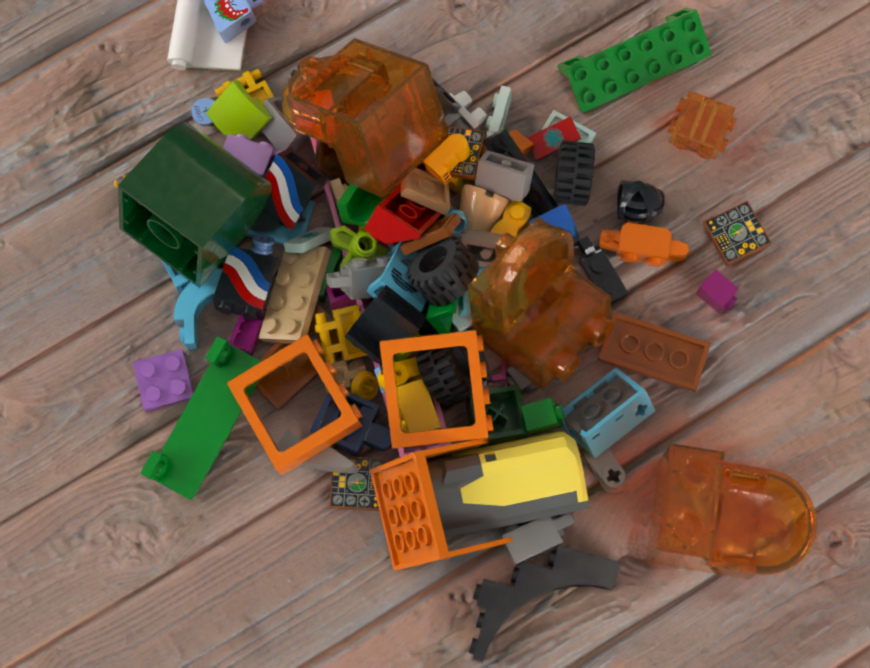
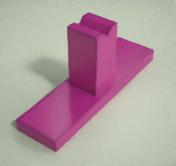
[491,360,507,386]

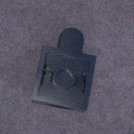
[310,391,392,457]

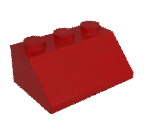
[364,186,443,244]

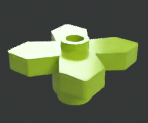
[329,225,389,268]

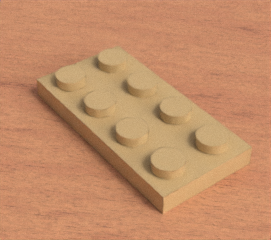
[258,247,331,344]

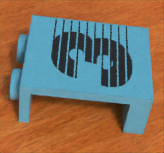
[367,241,426,312]

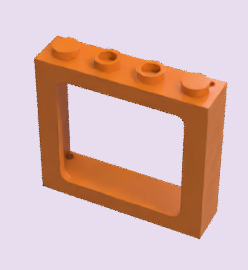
[380,330,493,449]
[227,334,363,475]

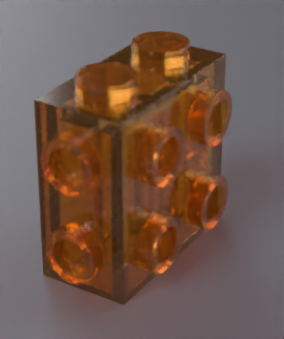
[667,91,737,160]

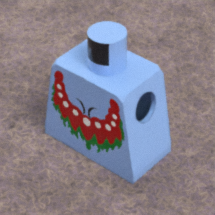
[204,0,264,43]

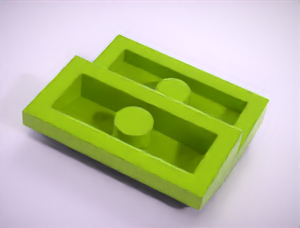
[206,80,272,141]

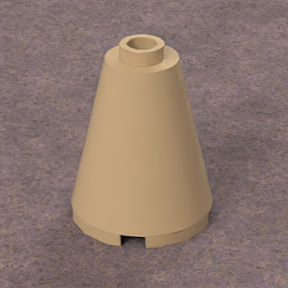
[459,184,510,234]

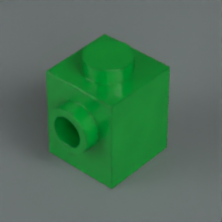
[521,398,564,435]

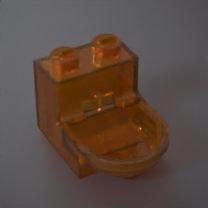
[282,38,450,198]
[468,216,615,390]
[646,443,817,579]

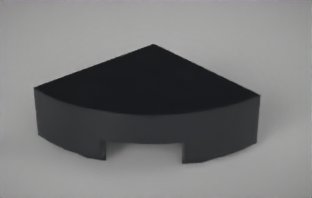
[250,210,282,233]

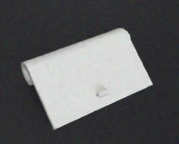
[167,0,248,71]

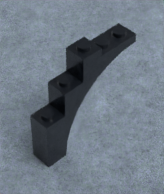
[469,545,620,664]

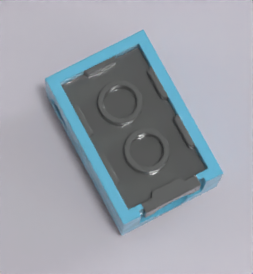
[561,367,655,458]

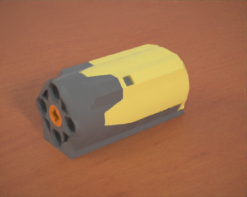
[426,431,590,539]

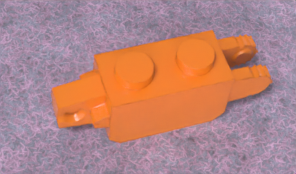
[599,222,690,267]

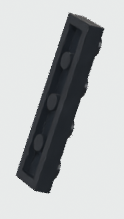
[483,128,559,218]

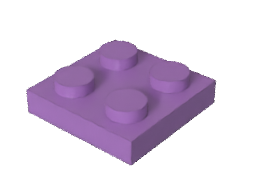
[133,349,194,412]

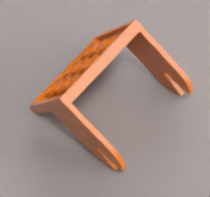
[370,438,513,571]

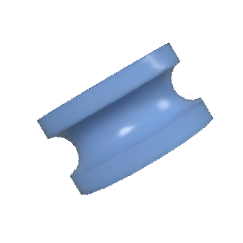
[251,234,275,255]

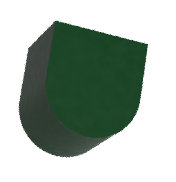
[118,122,272,288]

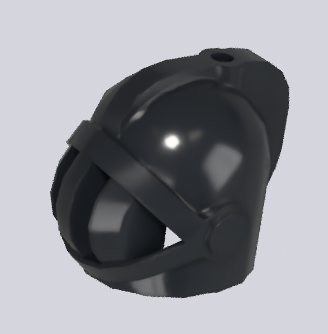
[617,180,665,224]

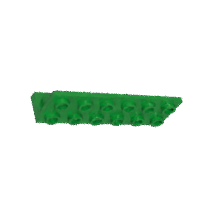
[557,8,712,112]
[140,336,262,500]

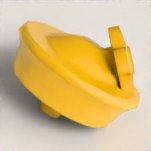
[351,371,379,400]

